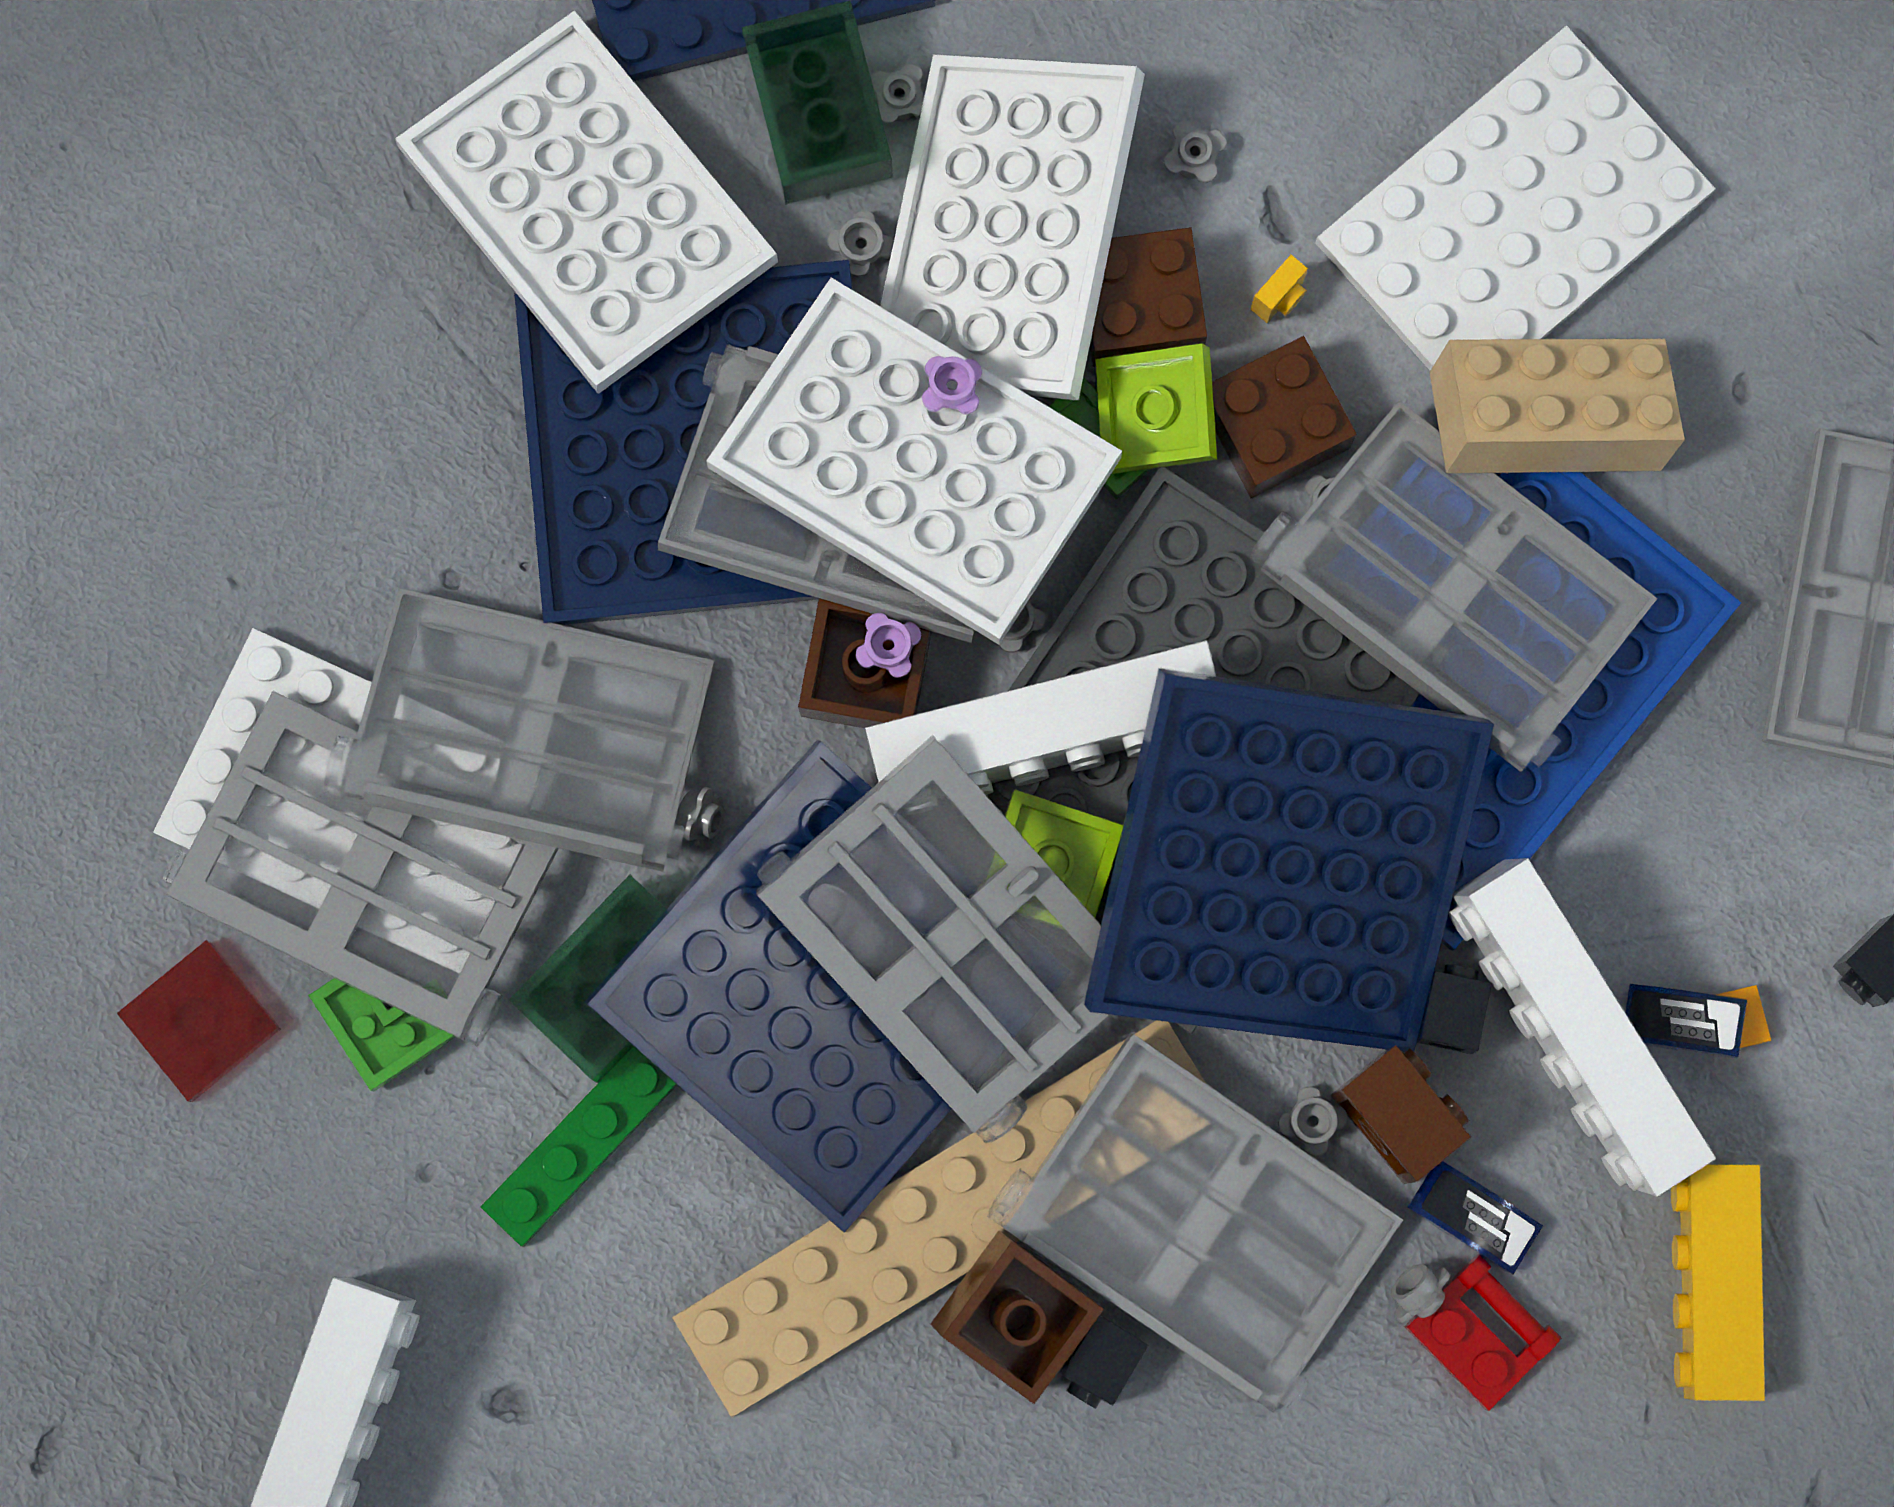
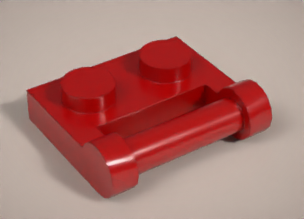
[1404,1254,1562,1411]

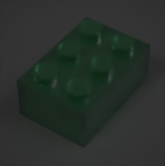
[741,0,893,205]
[509,874,666,1083]

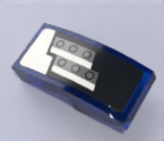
[1625,984,1747,1059]
[1407,1161,1543,1275]

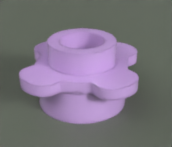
[922,356,982,415]
[856,613,921,678]

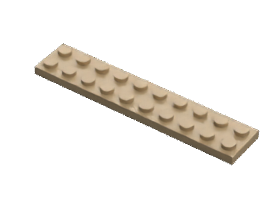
[672,1021,1210,1418]

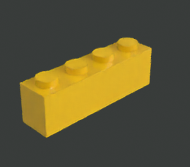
[1671,1165,1765,1401]

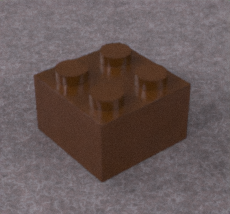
[1090,227,1207,367]
[1212,336,1357,499]
[798,598,932,729]
[1331,1045,1471,1184]
[930,1231,1104,1404]

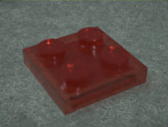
[117,940,281,1102]

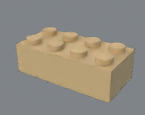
[1429,339,1685,473]

